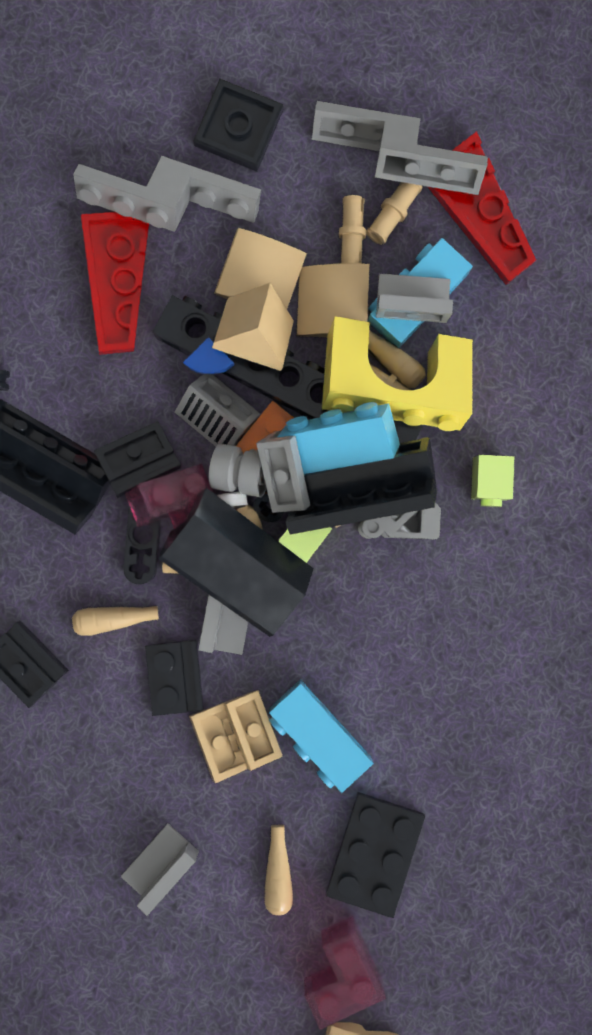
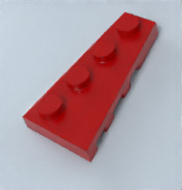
[428,131,536,285]
[81,212,149,355]

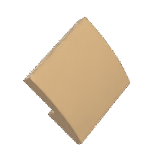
[214,228,307,309]
[297,263,370,337]
[189,690,283,783]

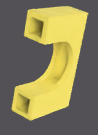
[322,316,473,431]

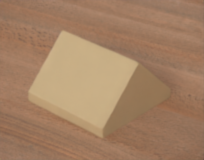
[212,283,294,371]

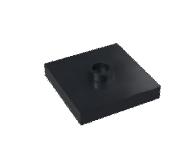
[193,78,284,172]

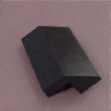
[0,399,110,535]
[286,437,437,535]
[158,488,314,637]

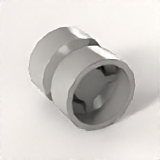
[209,444,267,497]

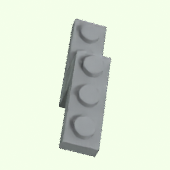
[312,101,488,195]
[73,156,261,232]

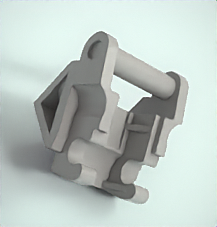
[358,503,441,539]

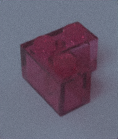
[125,464,213,528]
[304,916,386,1030]

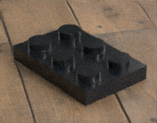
[326,792,425,918]

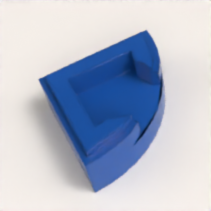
[183,337,235,374]

